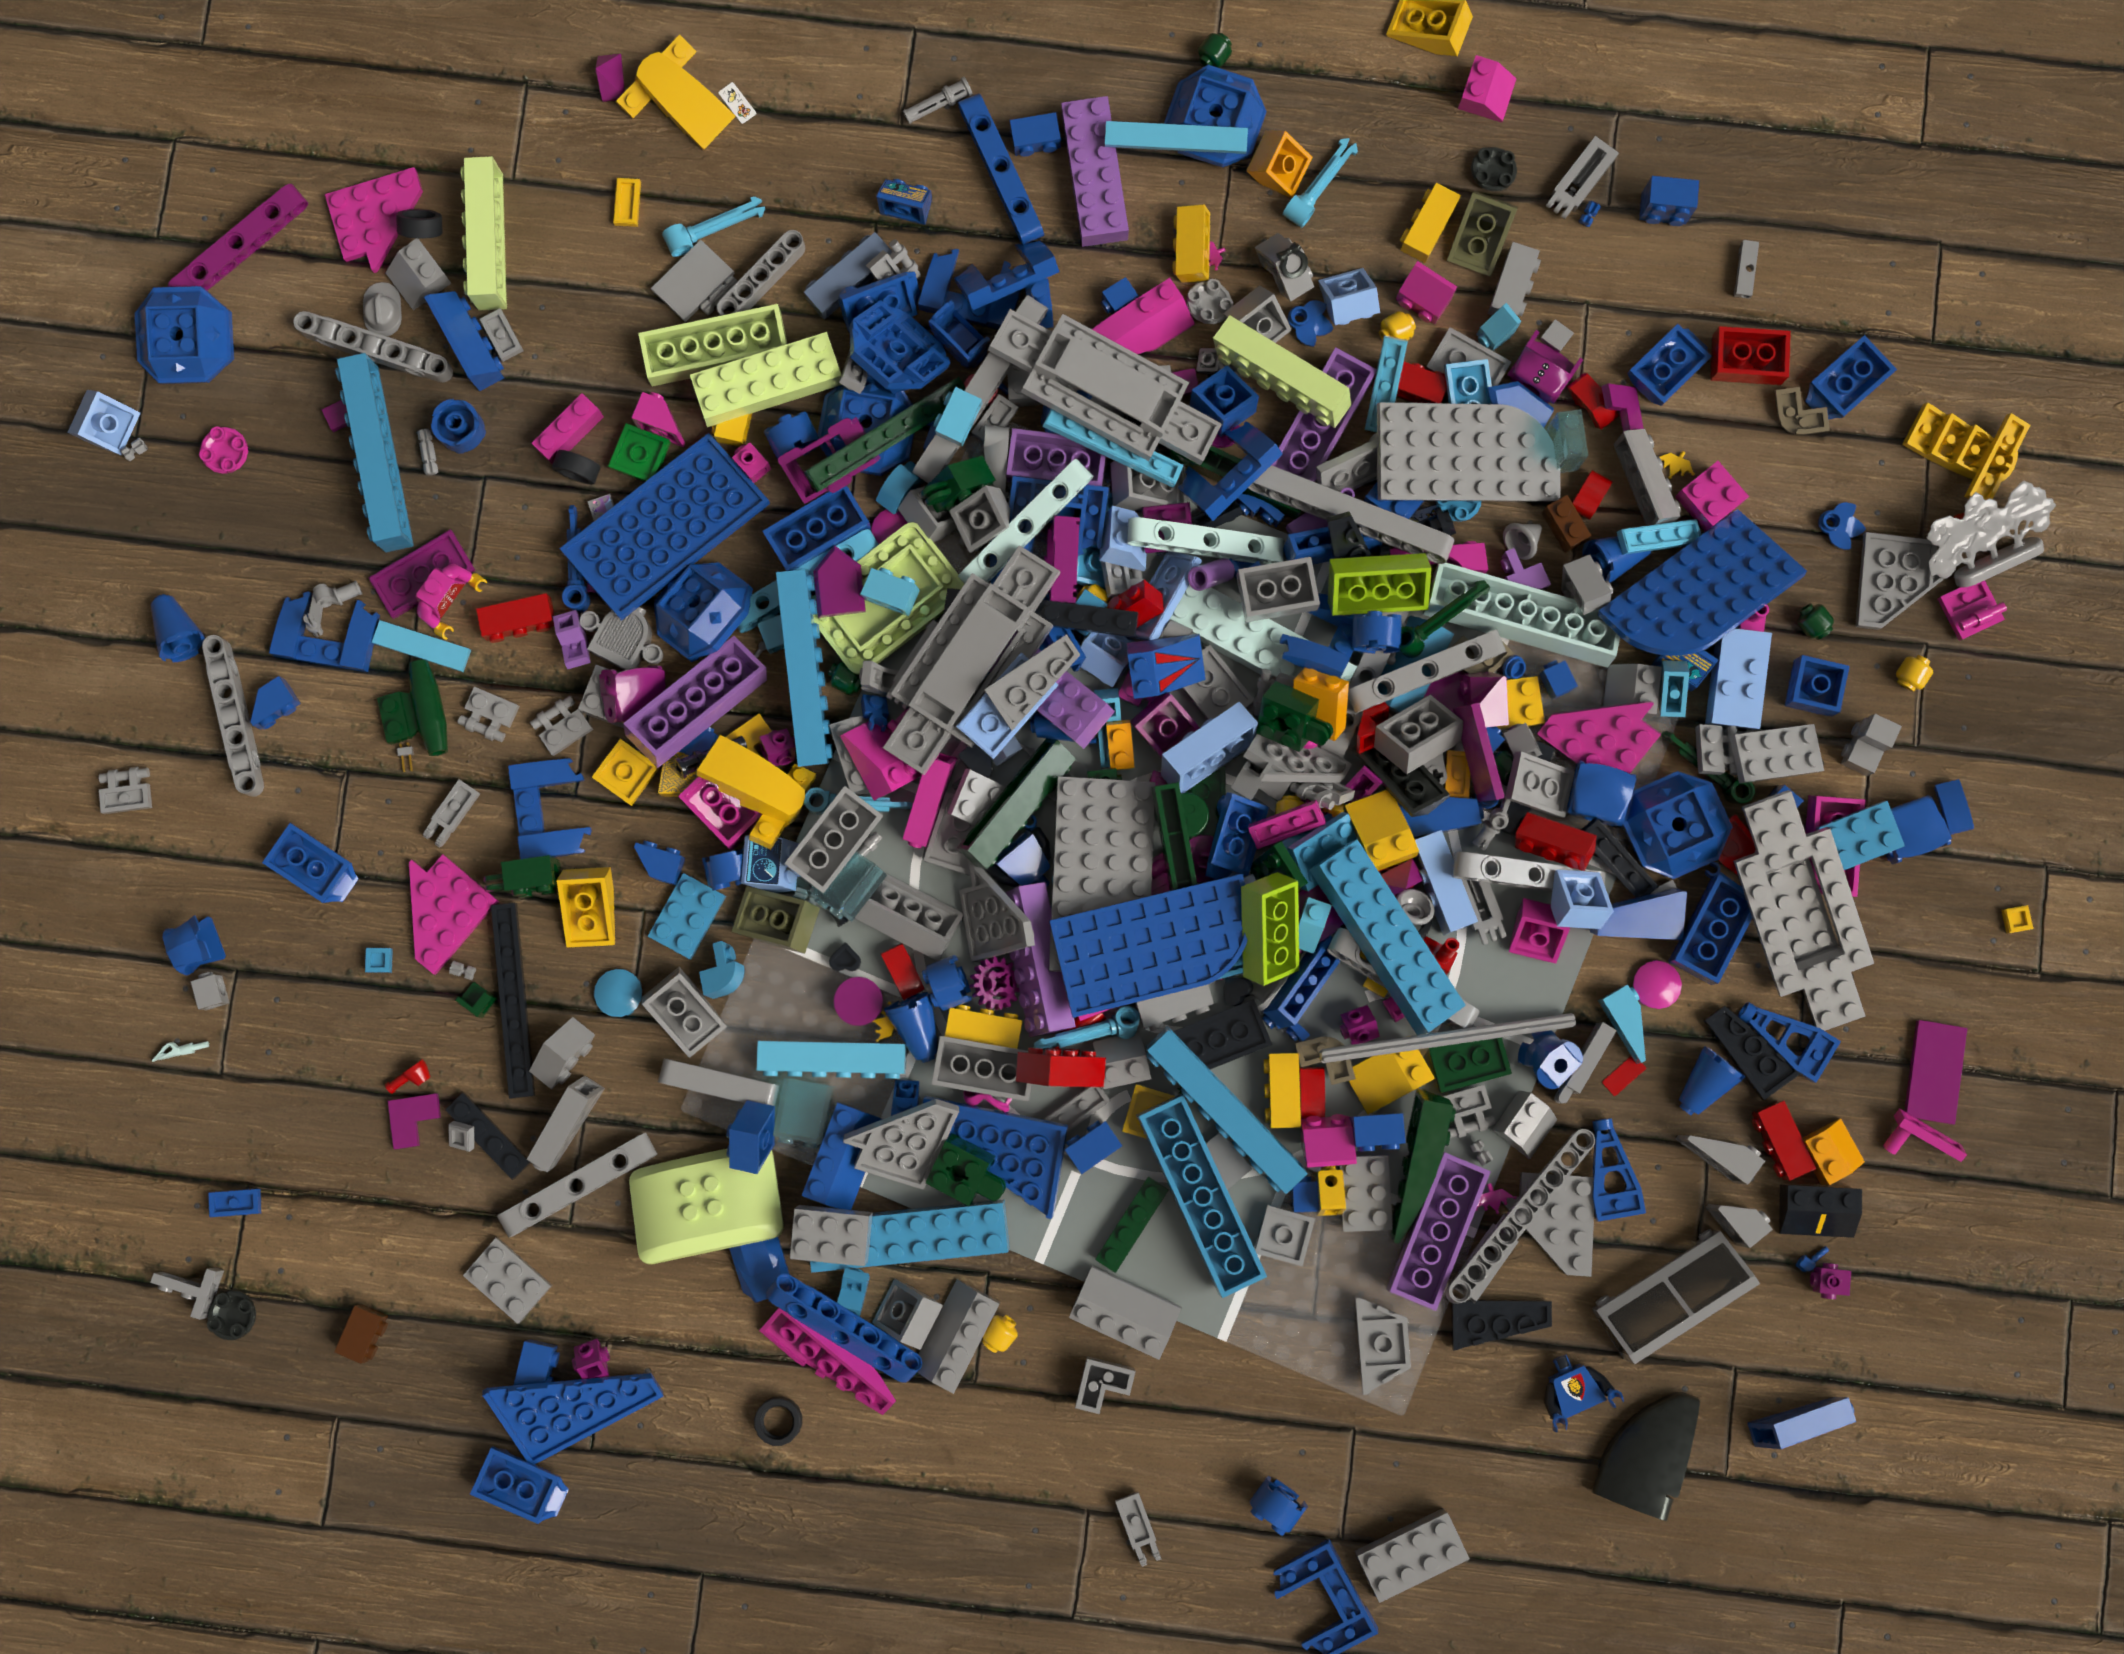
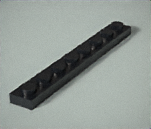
[944,588,1139,638]
[491,903,535,1099]

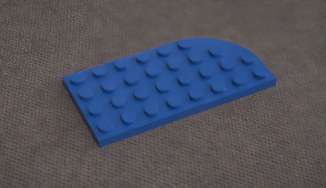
[1597,509,1807,656]
[1049,874,1248,1018]

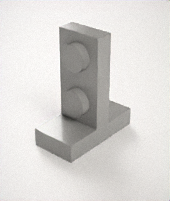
[150,1267,224,1320]

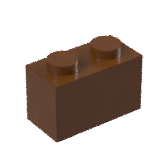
[1542,495,1592,553]
[334,1304,388,1364]

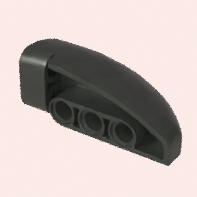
[1592,1392,1700,1521]

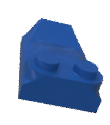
[838,271,921,334]
[1627,324,1712,406]
[1805,335,1897,420]
[1205,792,1269,880]
[262,823,359,903]
[729,1236,790,1303]
[470,1446,569,1524]

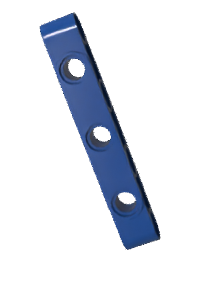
[958,93,1044,244]
[766,1273,922,1383]

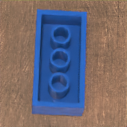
[763,486,871,571]
[1668,875,1752,985]

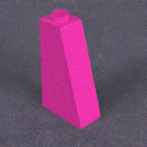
[903,753,958,848]

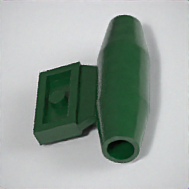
[377,660,448,756]

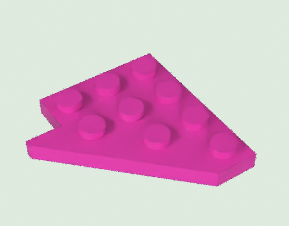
[325,167,423,273]
[1537,701,1661,774]
[409,854,499,975]

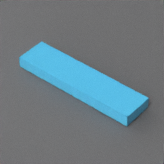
[1365,336,1408,432]
[1617,519,1701,555]
[372,620,471,672]

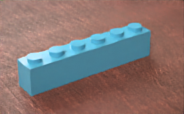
[757,1041,906,1079]

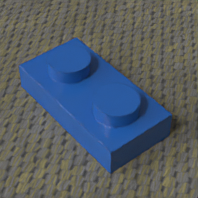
[208,1189,261,1217]

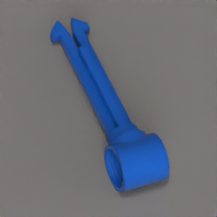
[562,505,590,613]

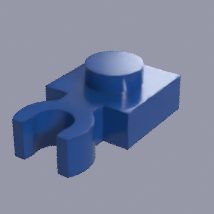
[861,694,889,732]

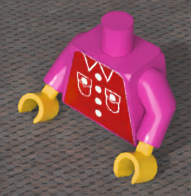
[416,564,487,640]

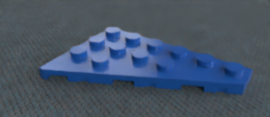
[923,1096,1068,1219]
[482,1373,664,1465]

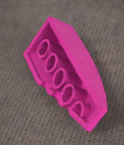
[1092,278,1195,354]
[759,1308,896,1415]

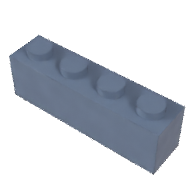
[804,232,892,320]

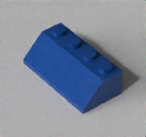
[424,291,504,391]
[802,1102,883,1210]

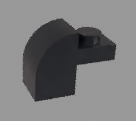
[952,744,992,791]

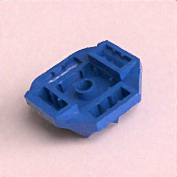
[1164,65,1267,167]
[135,286,234,384]
[850,300,951,394]
[818,377,915,476]
[654,562,753,662]
[1622,771,1733,879]

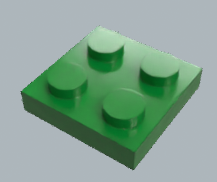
[608,423,671,482]

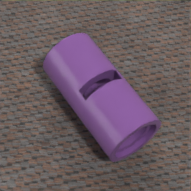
[1188,558,1235,591]

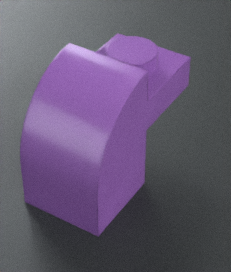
[1501,548,1551,591]
[553,610,591,669]

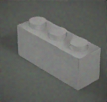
[1487,242,1541,317]

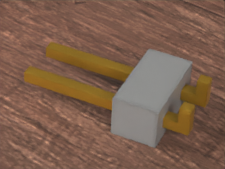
[397,742,414,773]

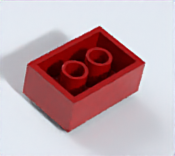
[1710,326,1791,385]
[1016,1047,1106,1087]

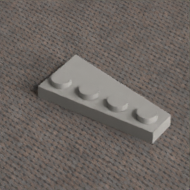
[984,634,1080,731]

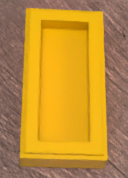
[613,178,641,227]

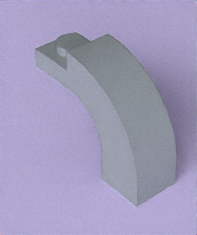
[859,661,899,696]

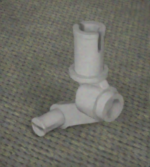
[303,580,362,637]
[1473,784,1521,850]

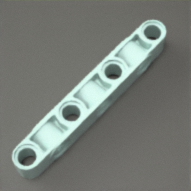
[958,459,1093,584]
[1127,517,1284,565]

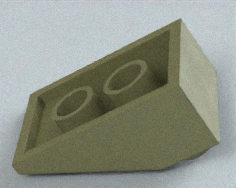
[1447,191,1518,277]
[731,886,820,954]

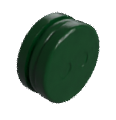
[1181,793,1209,839]

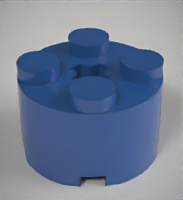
[431,399,486,454]
[764,412,819,459]
[1352,611,1402,654]
[702,849,744,891]
[922,955,972,1011]
[1249,1476,1308,1536]

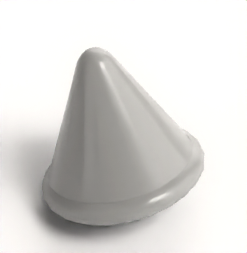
[1503,523,1542,560]
[1396,889,1434,925]

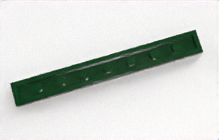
[804,377,965,493]

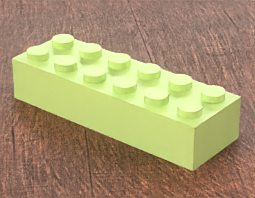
[461,156,507,311]
[638,304,788,386]
[1213,315,1351,428]
[690,332,842,427]

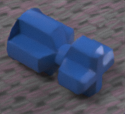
[1579,201,1601,227]

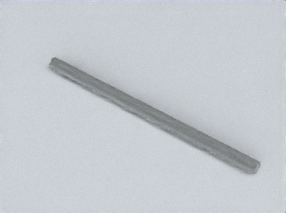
[1319,1013,1576,1063]

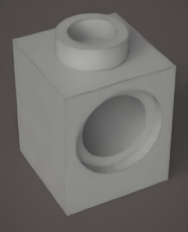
[1504,723,1542,757]
[191,972,230,1010]

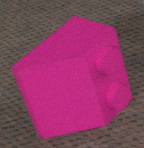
[1458,55,1516,123]
[1396,261,1457,325]
[632,392,685,447]
[1509,898,1570,964]
[1300,1114,1357,1168]

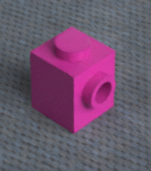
[732,442,771,484]

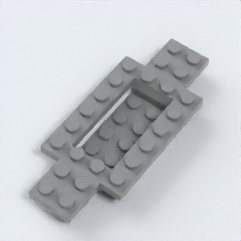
[988,309,1222,465]
[883,545,1061,776]
[1734,790,1874,1031]

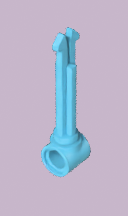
[1282,138,1358,228]
[662,196,765,257]
[804,788,913,815]
[1033,1006,1140,1051]

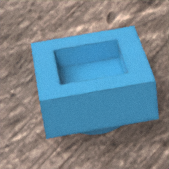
[365,948,393,973]

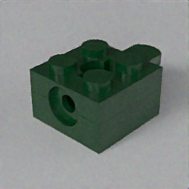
[920,455,996,513]
[1256,681,1333,752]
[483,855,561,899]
[925,1133,1006,1206]

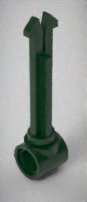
[1400,580,1490,658]
[1661,730,1755,804]

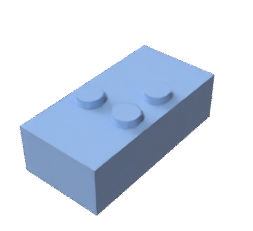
[1705,629,1772,730]
[1161,702,1258,793]
[1413,830,1478,936]

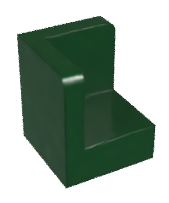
[455,982,497,1018]

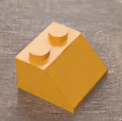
[1246,130,1312,198]
[1802,1118,1865,1185]

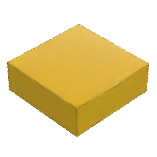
[2001,905,2033,934]

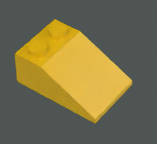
[1386,0,1473,57]
[1344,790,1419,871]
[557,867,615,948]
[1348,1035,1435,1115]

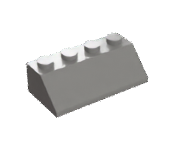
[1614,429,1681,526]
[783,786,883,894]
[852,870,963,961]
[931,1036,1032,1102]
[1069,1266,1182,1360]
[918,1279,1000,1394]

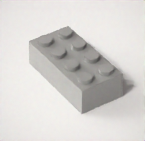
[1354,1508,1470,1603]

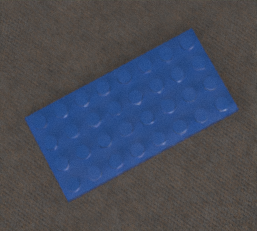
[559,433,770,621]

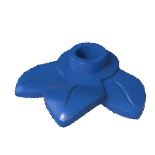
[1288,300,1333,347]
[1818,502,1866,550]

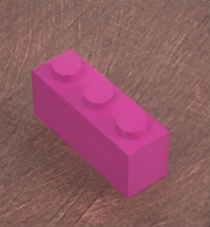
[532,393,604,464]

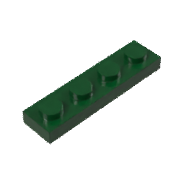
[1095,1176,1169,1273]

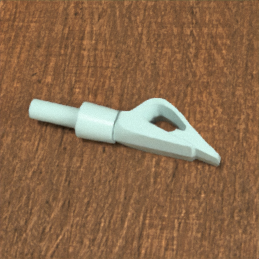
[152,1041,209,1062]

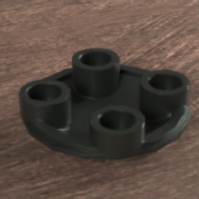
[1471,147,1517,191]
[207,1291,256,1340]

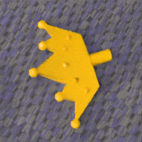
[1660,451,1695,479]
[872,1001,895,1042]

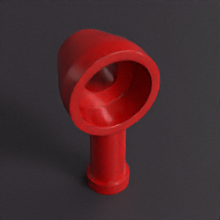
[385,1059,431,1094]

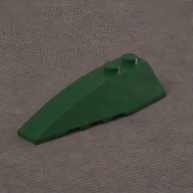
[1391,1088,1456,1244]

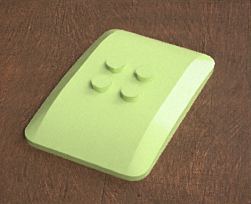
[811,522,964,674]
[629,1149,784,1264]

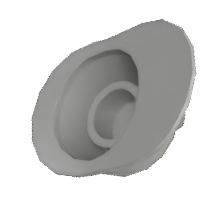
[363,282,402,336]

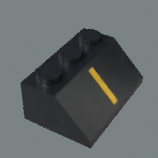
[1779,1184,1862,1238]

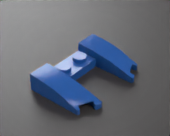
[954,240,1059,310]
[918,249,1021,330]
[1178,422,1283,521]
[1009,476,1109,556]
[269,592,380,673]
[1279,593,1367,678]
[508,758,592,859]
[1274,1539,1378,1654]

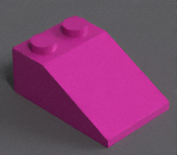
[840,721,922,800]
[678,777,762,851]

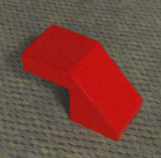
[1567,372,1619,430]
[1356,702,1389,754]

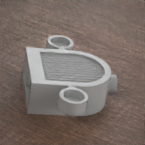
[580,607,663,670]

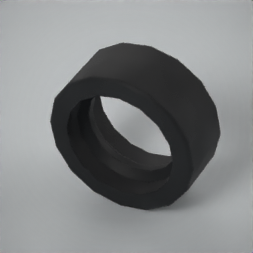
[396,209,443,239]
[551,450,601,485]
[754,1397,802,1446]

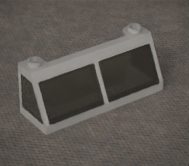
[1592,1229,1760,1364]

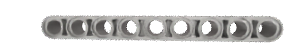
[912,295,1048,483]
[1248,465,1454,564]
[1445,1129,1595,1304]

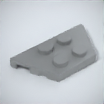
[1355,1297,1411,1395]

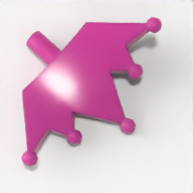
[1209,241,1225,271]
[1476,1183,1517,1214]

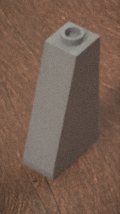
[527,1076,605,1172]

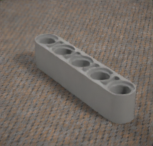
[717,230,805,316]
[658,1058,780,1106]

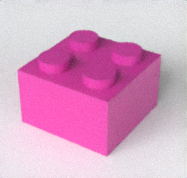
[1675,461,1749,532]

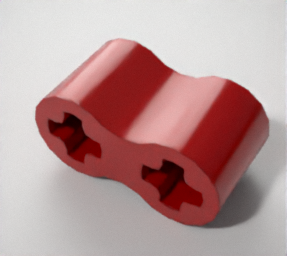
[1572,470,1613,520]

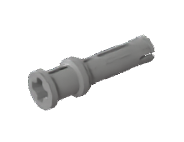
[903,76,973,124]

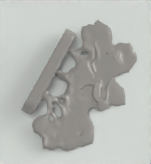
[1927,481,2056,587]

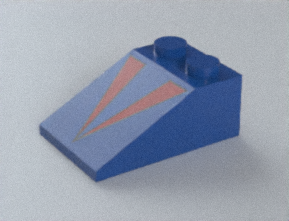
[1127,634,1206,699]

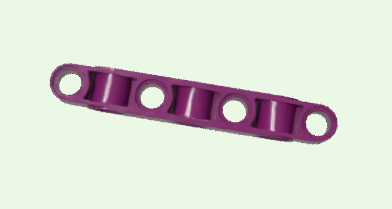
[167,184,308,291]

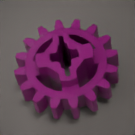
[969,957,1020,1011]

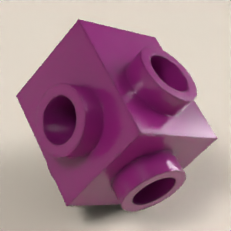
[760,728,796,766]
[1339,1004,1380,1045]
[1810,1263,1851,1299]
[572,1339,610,1379]

